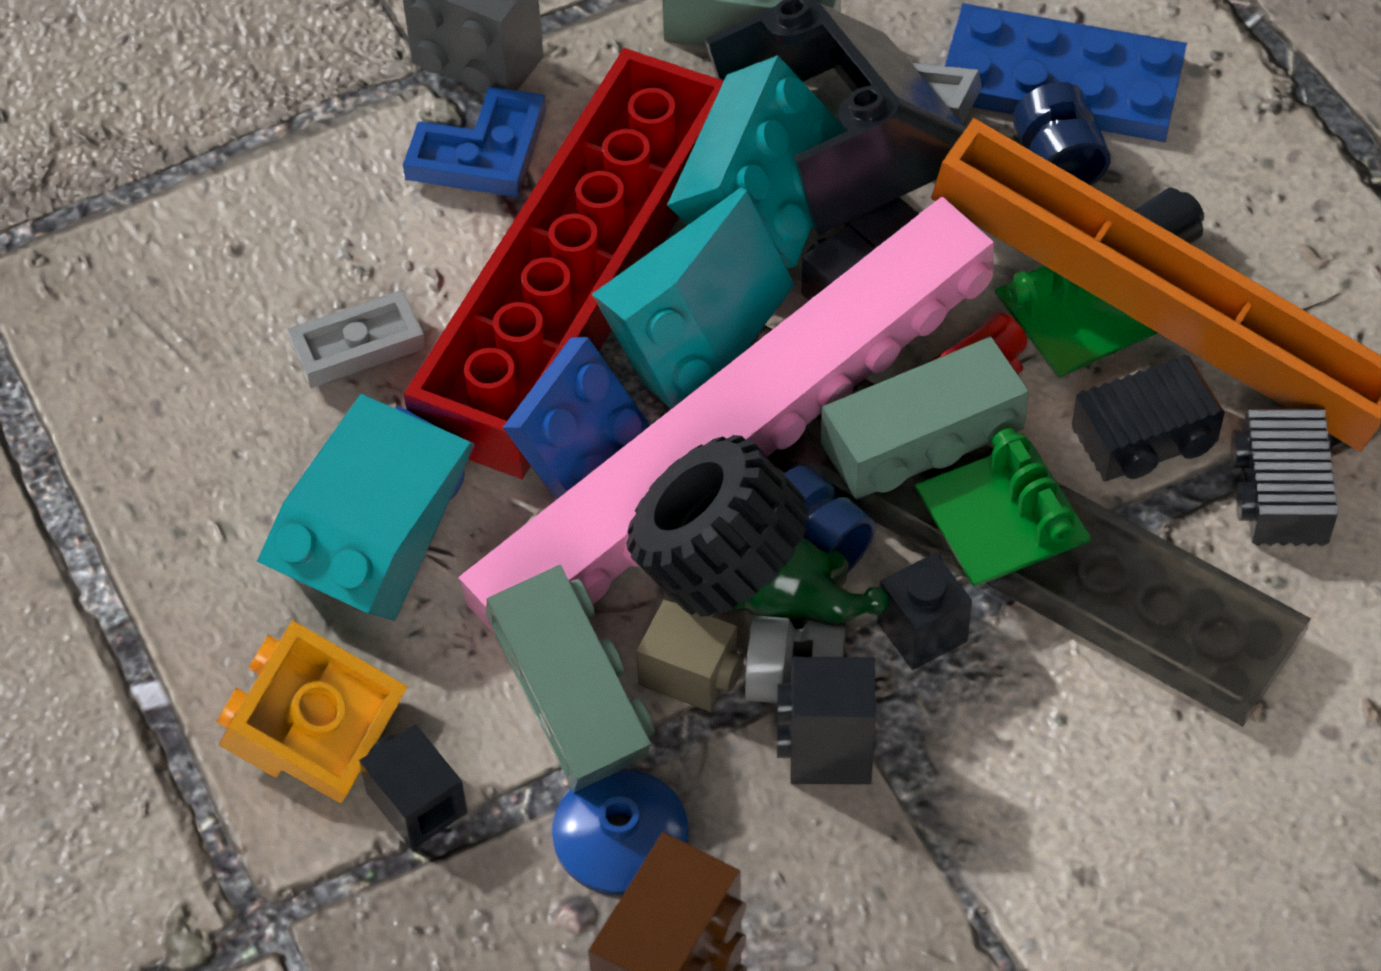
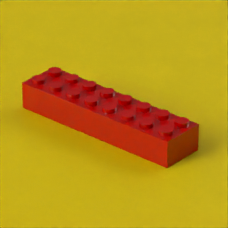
[404,48,724,480]

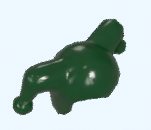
[715,537,890,625]

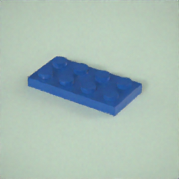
[945,3,1187,143]

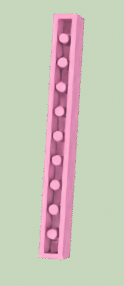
[458,197,994,636]

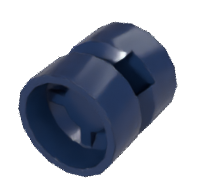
[1012,82,1111,186]
[784,465,876,572]

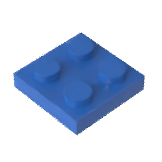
[503,337,650,500]

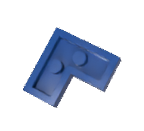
[403,87,546,198]

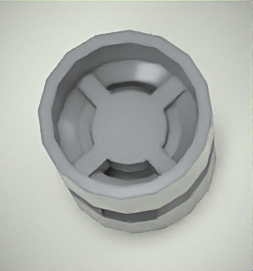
[745,615,846,703]

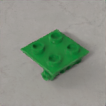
[995,266,1158,378]
[915,428,1091,587]

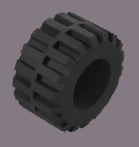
[626,435,808,616]

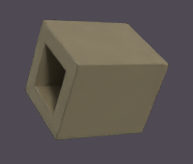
[636,599,744,712]

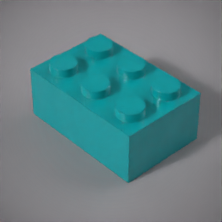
[667,56,844,269]

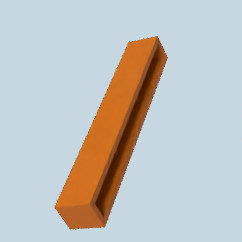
[931,118,1381,452]

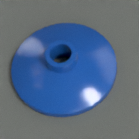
[552,769,689,895]

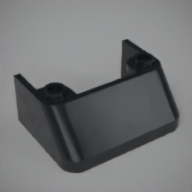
[705,0,965,235]

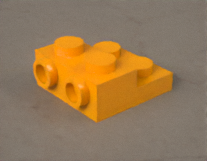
[216,620,408,804]

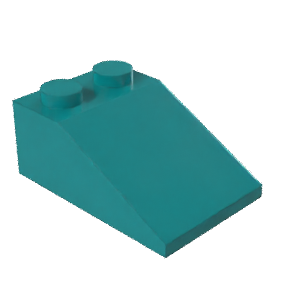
[592,187,795,409]
[256,394,475,621]

